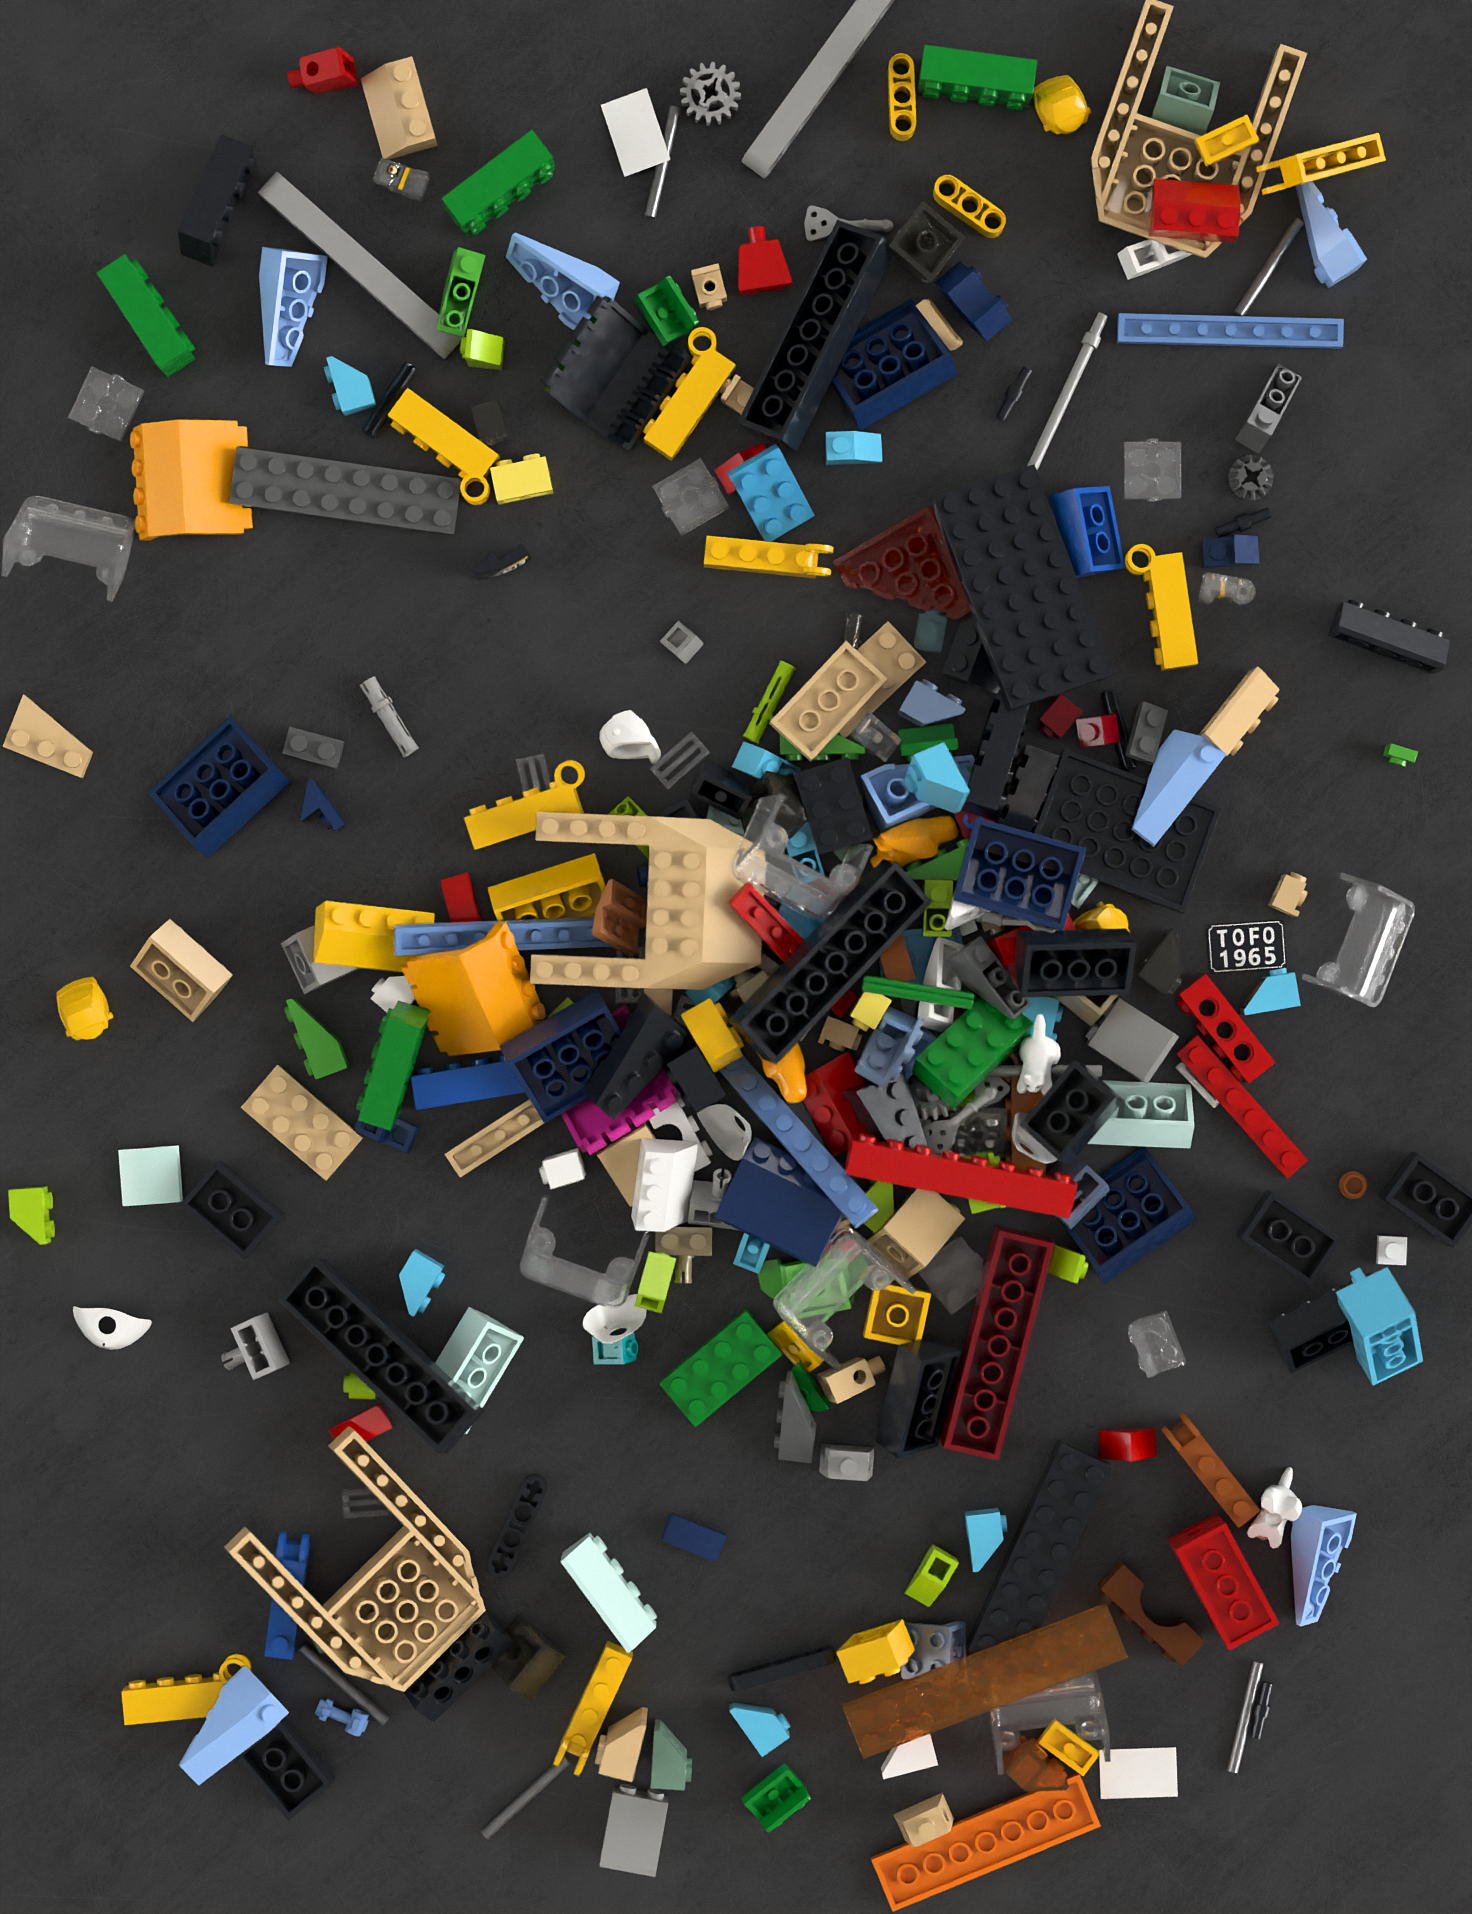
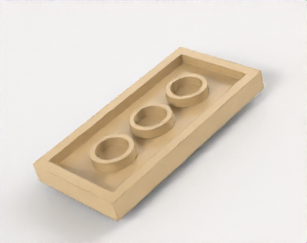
[838,621,926,738]
[769,641,888,762]
[241,1065,364,1181]

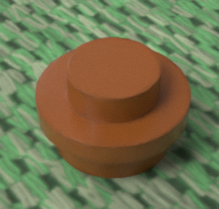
[1339,1171,1367,1199]

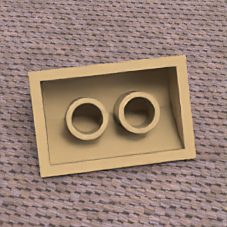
[361,56,438,161]
[1199,666,1280,757]
[130,919,233,1022]
[595,1707,648,1782]

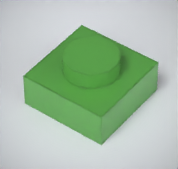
[1383,743,1418,767]

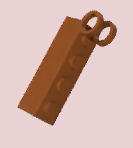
[997,1053,1046,1174]
[1161,1412,1261,1528]

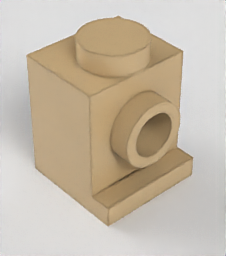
[691,263,727,310]
[1268,872,1307,917]
[817,1016,862,1052]

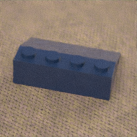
[831,298,957,431]
[148,716,290,858]
[953,817,1086,931]
[499,990,622,1123]
[714,1137,844,1268]
[1059,1146,1196,1284]

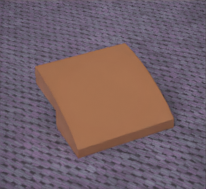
[592,879,647,957]

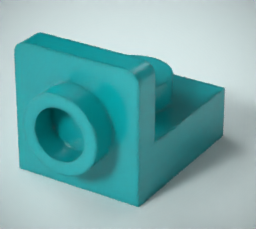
[592,1333,638,1365]

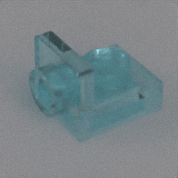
[913,609,947,653]

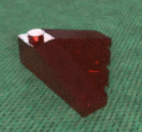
[833,506,971,620]

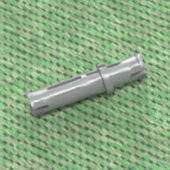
[359,676,419,757]

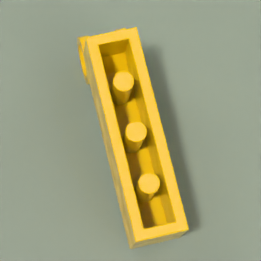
[1255,133,1386,195]
[643,327,736,461]
[388,388,500,505]
[704,536,834,579]
[1124,544,1198,671]
[464,760,585,850]
[553,1640,633,1776]
[121,1653,251,1725]

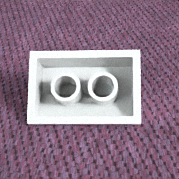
[631,1138,698,1232]

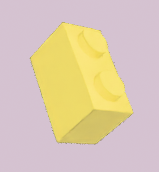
[490,454,553,505]
[848,991,892,1032]

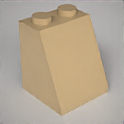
[596,1121,656,1207]
[866,1188,965,1279]

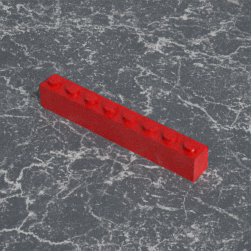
[844,1133,1077,1218]

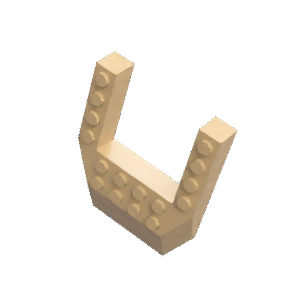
[1091,0,1307,259]
[530,812,766,990]
[224,1426,486,1692]

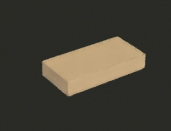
[916,299,963,351]

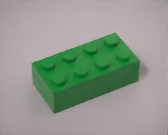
[917,45,1037,110]
[441,130,555,237]
[97,254,196,377]
[912,997,1034,1109]
[356,1000,431,1131]
[659,1308,782,1427]

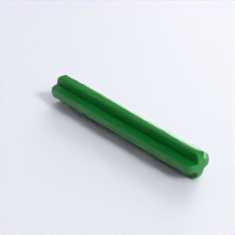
[862,975,974,1009]

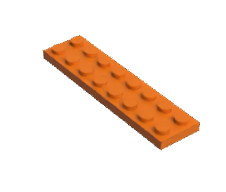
[871,1772,1101,1912]

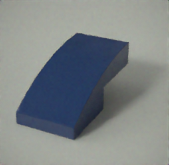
[353,1118,420,1154]
[661,1513,727,1562]

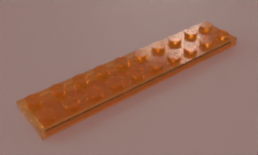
[843,1603,1128,1759]

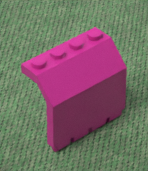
[561,1005,679,1155]

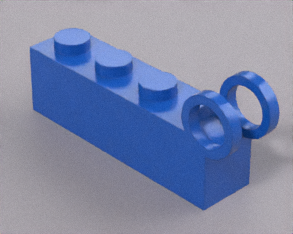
[411,1056,525,1110]
[264,1531,312,1660]

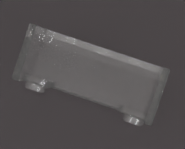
[1,496,135,601]
[732,794,873,920]
[1301,873,1415,1007]
[520,1195,650,1309]
[774,1229,916,1371]
[986,1667,1111,1775]

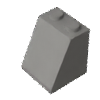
[281,925,360,994]
[1085,998,1179,1084]
[599,1784,669,1877]

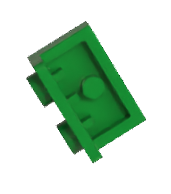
[634,275,699,347]
[898,724,958,762]
[741,1763,811,1833]

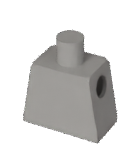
[819,1443,874,1481]

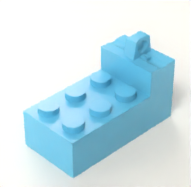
[1336,1267,1423,1386]

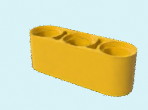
[887,53,916,141]
[933,175,1006,238]

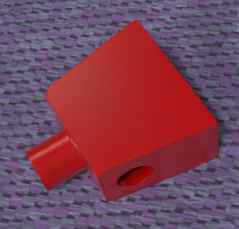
[288,47,359,94]
[738,226,792,296]

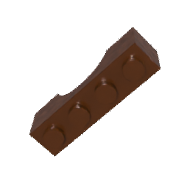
[1097,1560,1206,1666]

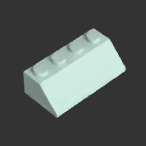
[1088,1080,1194,1148]
[435,1307,524,1434]
[560,1532,657,1653]

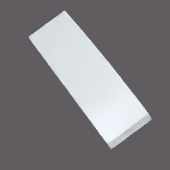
[1117,239,1193,280]
[917,937,963,1032]

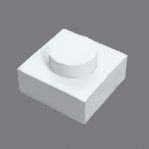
[1376,1235,1407,1265]

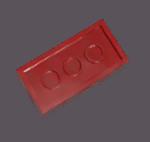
[1167,1512,1280,1651]

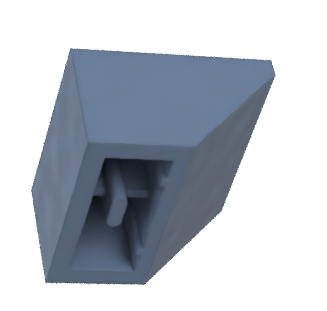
[897,679,966,727]
[1047,1156,1110,1230]

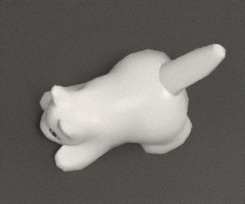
[1017,1014,1061,1095]
[1247,1467,1302,1548]

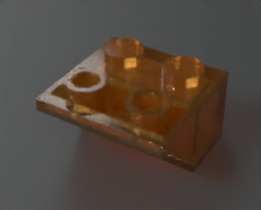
[1001,1735,1070,1792]

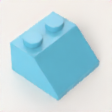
[905,742,970,813]

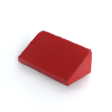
[328,1403,393,1442]

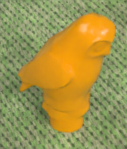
[870,816,959,868]
[757,1042,807,1103]

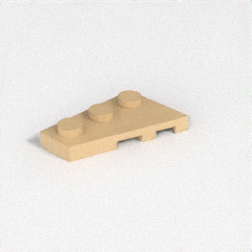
[2,694,93,778]

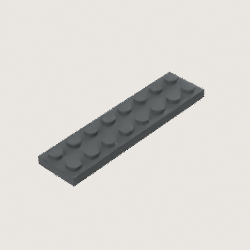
[229,447,461,536]

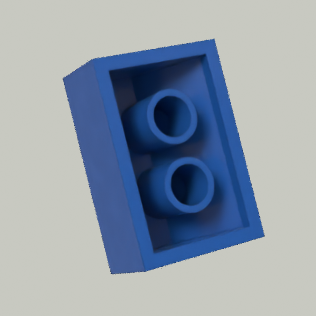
[1049,486,1126,578]

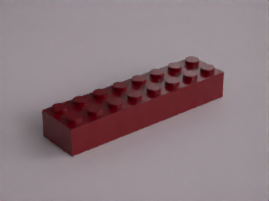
[940,1225,1054,1461]

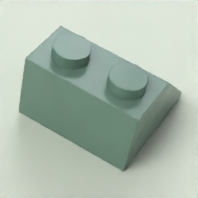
[1151,66,1220,136]
[651,1720,692,1790]

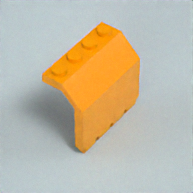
[130,420,253,540]
[401,921,547,1056]

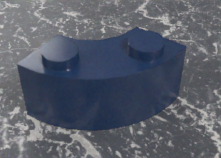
[934,261,1012,342]

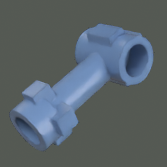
[315,1698,369,1736]

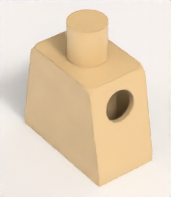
[816,1356,886,1404]
[894,1793,954,1848]

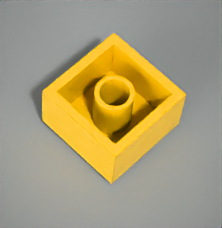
[681,998,744,1073]
[863,1279,931,1345]
[836,1619,915,1684]

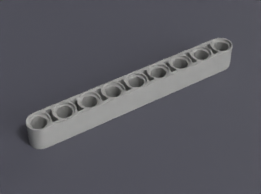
[741,0,894,179]
[258,172,462,359]

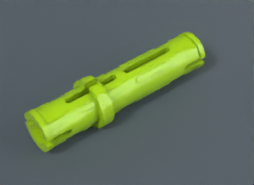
[743,660,796,744]

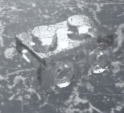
[1128,1310,1186,1378]

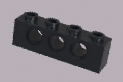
[404,1613,515,1722]

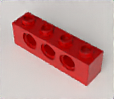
[1176,974,1276,1083]

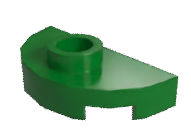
[791,1360,831,1412]

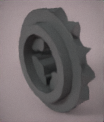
[1228,455,1274,500]

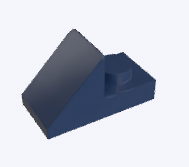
[1201,534,1259,568]
[301,778,347,832]

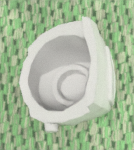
[599,710,661,764]

